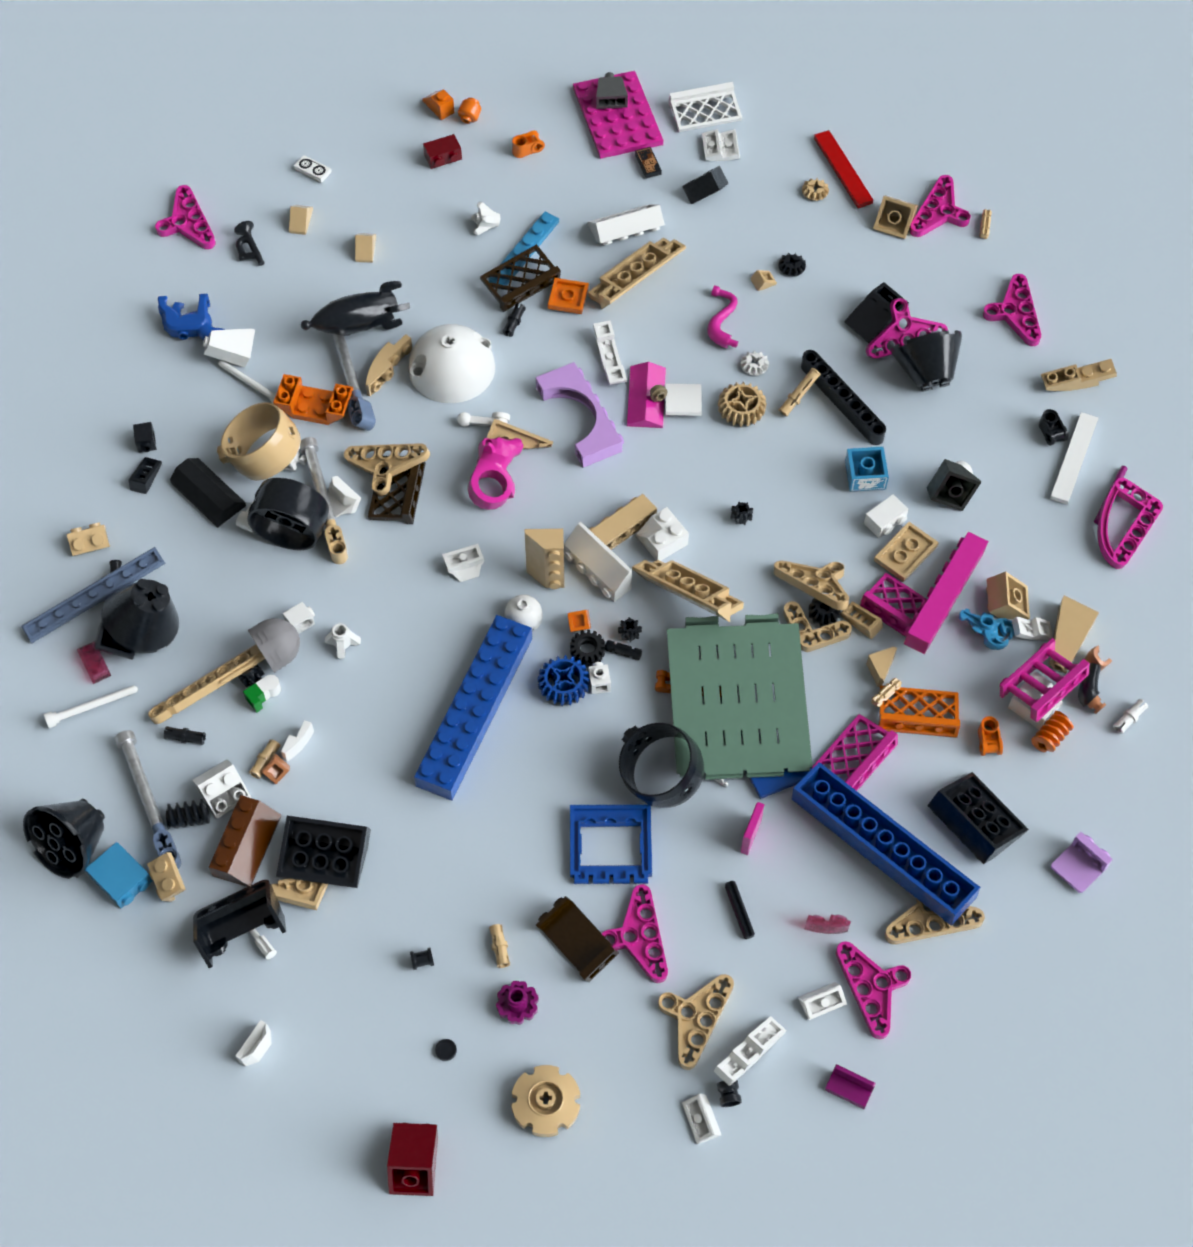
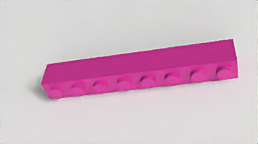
[904,532,989,655]

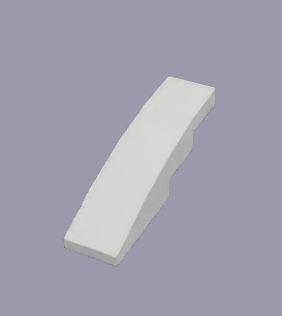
[714,1016,787,1086]

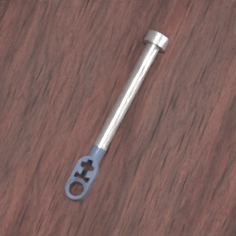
[333,334,376,431]
[114,730,181,869]

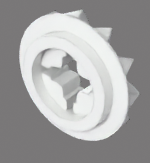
[741,350,769,376]

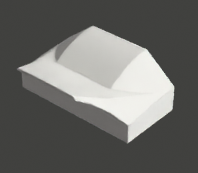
[327,476,361,517]
[442,544,484,582]
[236,1020,271,1066]

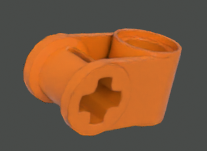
[512,130,545,158]
[978,716,1003,756]

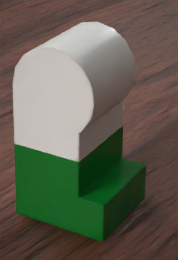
[243,675,281,713]

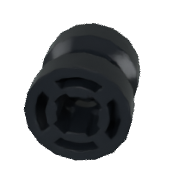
[717,1080,742,1107]

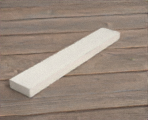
[1050,412,1098,505]

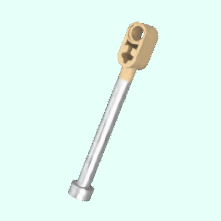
[300,437,348,564]

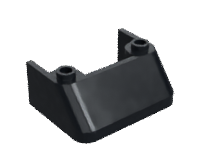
[193,880,286,968]

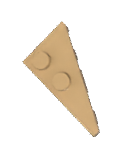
[487,419,553,449]
[249,879,328,911]

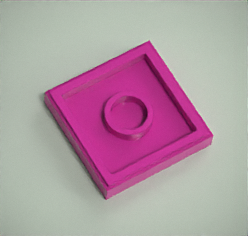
[741,802,765,855]

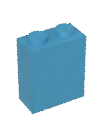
[86,842,152,909]

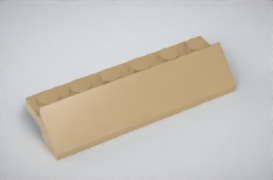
[588,238,686,310]
[632,560,744,622]

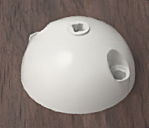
[408,324,495,403]

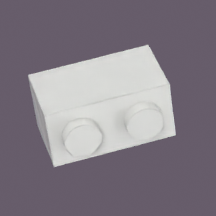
[864,494,908,538]

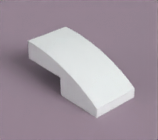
[1012,617,1053,640]
[281,720,314,761]

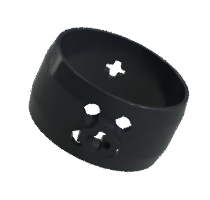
[619,723,704,808]

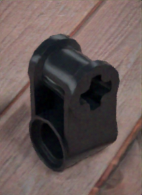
[1039,409,1069,446]

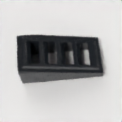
[128,457,162,494]

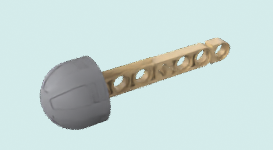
[148,618,300,724]

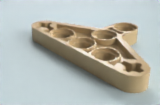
[344,443,430,496]
[774,560,849,610]
[885,898,985,944]
[658,974,734,1070]

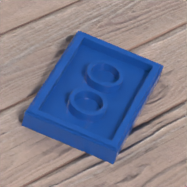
[749,768,812,799]

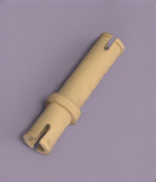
[778,368,821,417]

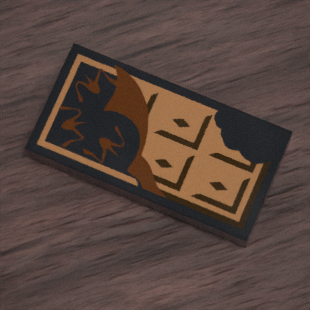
[635,147,662,178]

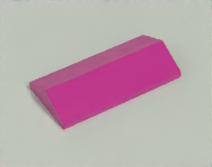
[627,362,666,428]

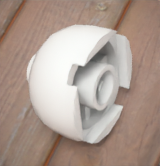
[504,594,543,630]

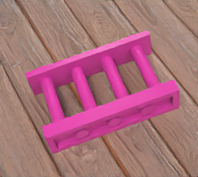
[999,638,1090,722]

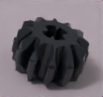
[808,598,841,627]

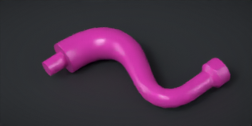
[707,285,739,349]

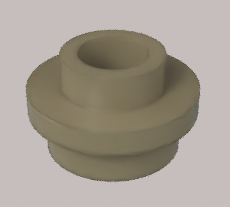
[650,385,668,402]

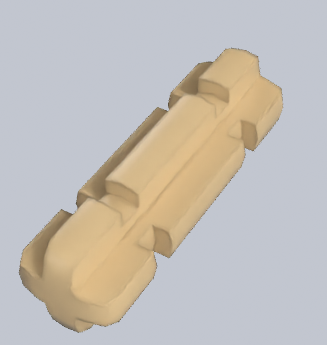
[979,209,992,239]
[871,678,902,707]

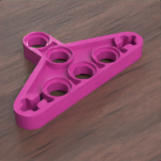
[910,175,971,237]
[155,185,216,249]
[983,274,1041,346]
[866,298,948,359]
[602,884,668,983]
[836,941,911,1039]

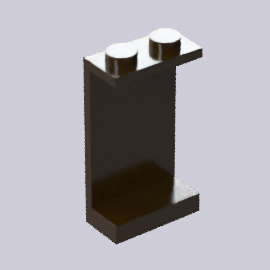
[536,896,619,982]

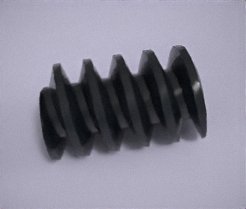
[166,799,210,829]

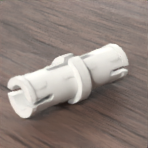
[1113,699,1148,734]

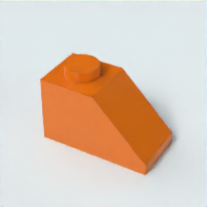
[422,89,455,120]

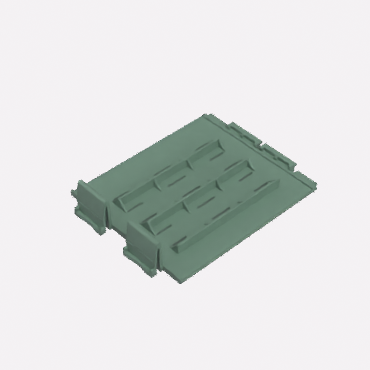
[667,613,813,780]

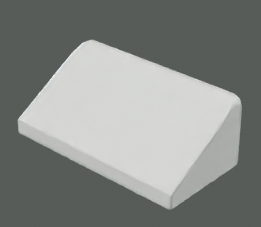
[798,982,847,1020]
[682,1094,721,1144]

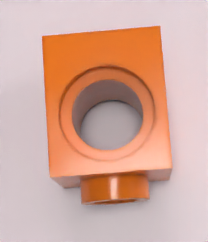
[567,610,591,632]

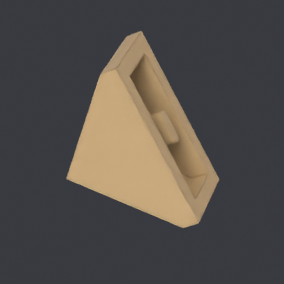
[289,205,313,235]
[355,233,376,263]
[866,646,897,687]

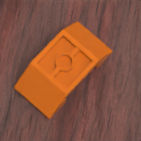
[273,374,353,425]

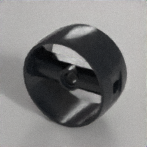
[247,478,329,550]

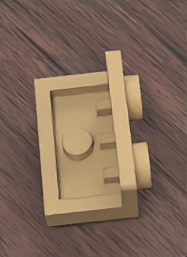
[66,522,110,556]
[147,852,186,902]

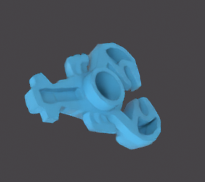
[959,608,1015,650]

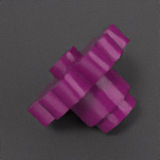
[496,980,539,1025]

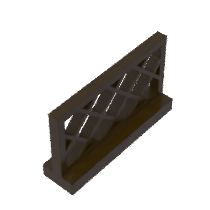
[480,244,561,312]
[368,453,426,524]

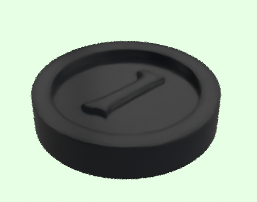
[435,1039,457,1061]

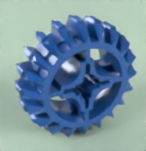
[538,655,590,706]

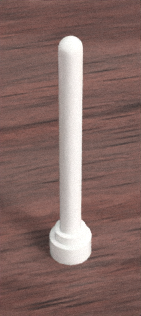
[218,360,276,404]
[44,686,138,729]

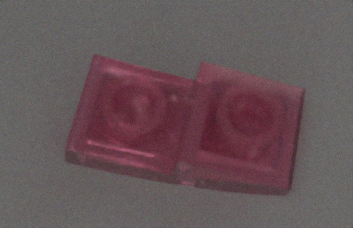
[77,641,111,684]
[804,914,851,934]

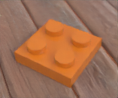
[548,278,589,314]

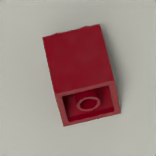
[387,1123,438,1196]

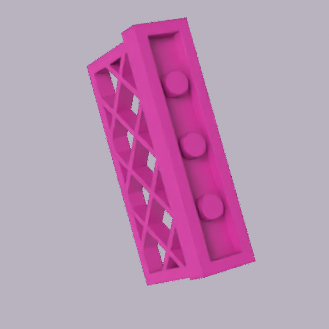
[860,573,949,637]
[811,714,898,791]

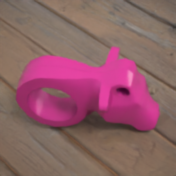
[467,437,523,510]

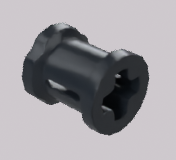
[410,947,434,970]

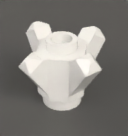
[471,202,500,235]
[325,623,361,659]

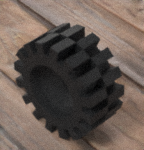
[570,629,605,667]

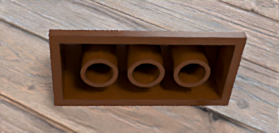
[209,795,281,887]

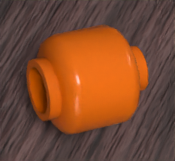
[458,98,481,124]

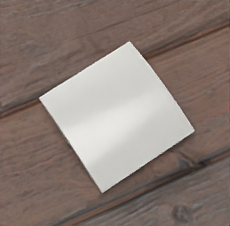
[702,129,740,161]
[665,384,702,416]

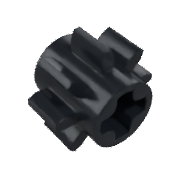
[730,501,753,525]
[618,617,642,642]
[238,665,264,687]

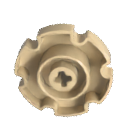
[511,1065,580,1137]

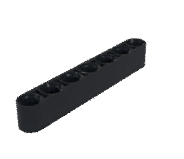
[801,350,886,445]

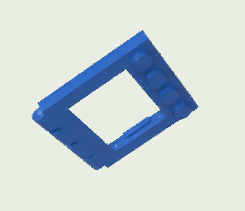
[570,805,652,884]

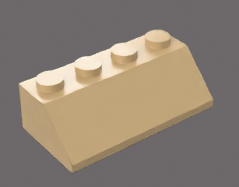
[524,528,564,589]

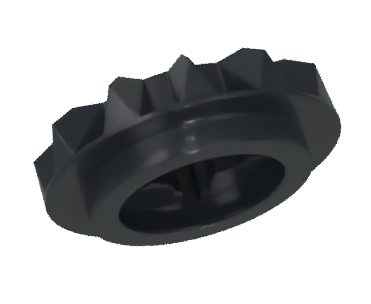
[778,253,806,276]

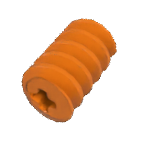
[1031,711,1074,752]

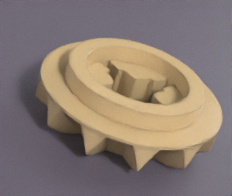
[802,178,829,201]

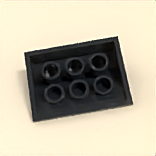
[927,772,1029,864]
[276,815,371,888]

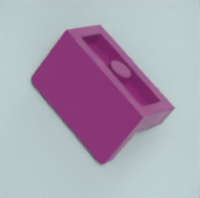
[825,1064,876,1109]

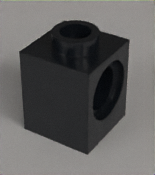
[133,422,157,453]

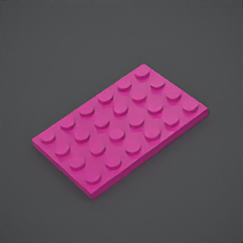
[573,70,664,159]

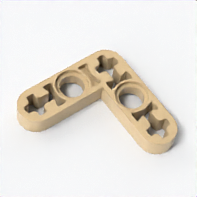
[783,601,852,652]

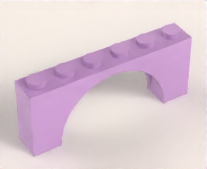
[536,362,624,468]

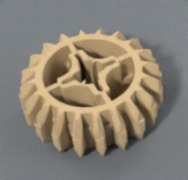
[718,381,767,427]

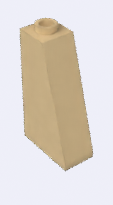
[1048,595,1099,673]

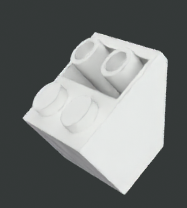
[192,759,252,819]

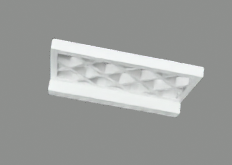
[668,82,742,132]

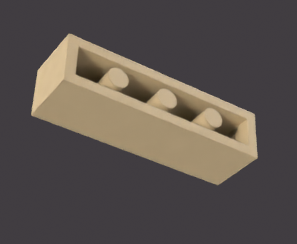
[589,494,657,550]

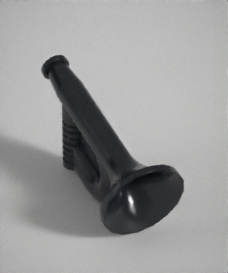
[234,221,265,266]

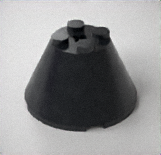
[891,330,962,392]
[101,579,179,653]
[23,798,105,879]

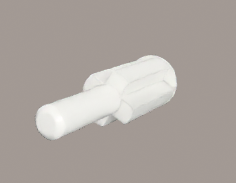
[249,929,277,960]

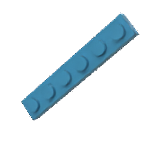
[488,211,559,290]

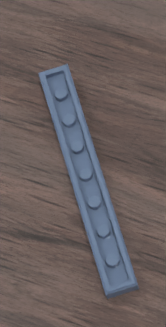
[21,547,166,643]

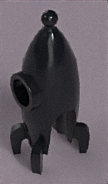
[301,281,410,336]

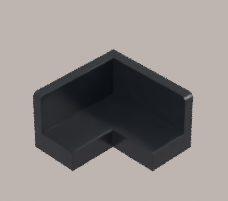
[682,165,728,204]

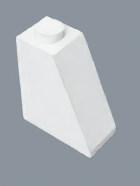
[202,329,255,367]

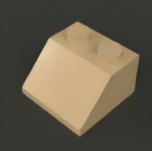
[873,195,918,239]
[986,571,1030,620]

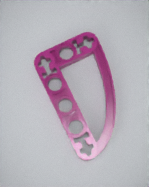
[1097,478,1163,569]

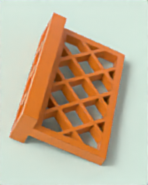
[878,685,960,738]

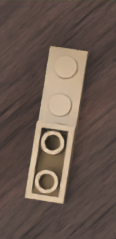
[366,334,412,396]
[1041,359,1117,391]

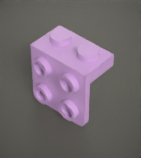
[1051,832,1113,893]

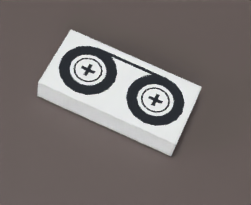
[294,155,331,183]

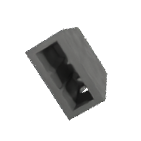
[596,72,628,109]

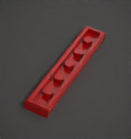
[814,130,873,209]

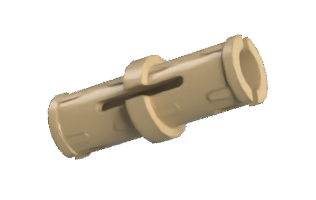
[249,739,281,779]
[489,924,510,968]

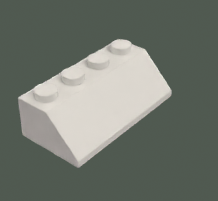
[588,204,665,245]
[564,522,632,602]

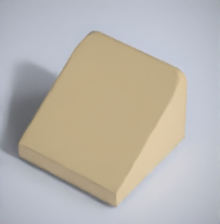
[751,270,777,291]

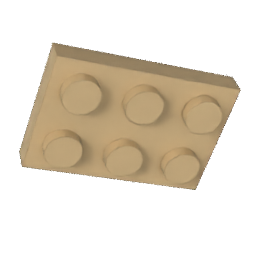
[874,522,939,582]

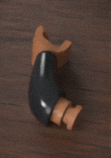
[1078,645,1112,714]

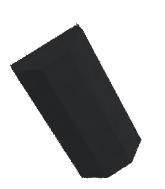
[170,458,246,528]

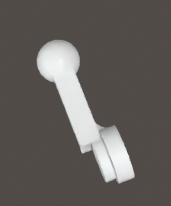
[457,412,510,427]

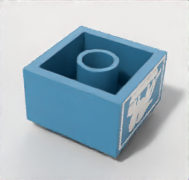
[845,447,889,492]

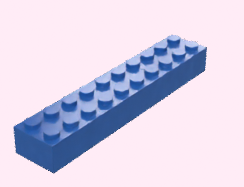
[414,615,533,801]
[792,762,981,926]

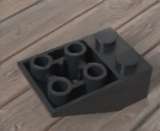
[844,282,909,343]

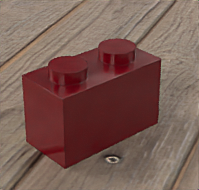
[423,134,462,169]

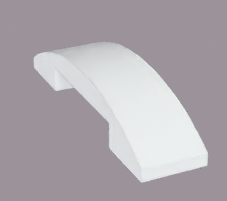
[593,320,627,385]

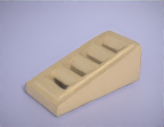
[840,601,883,639]

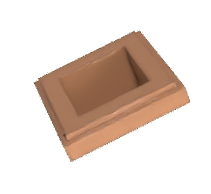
[261,754,290,784]

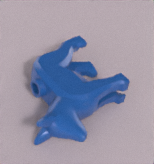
[158,293,225,341]

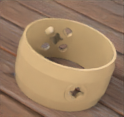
[217,402,301,481]

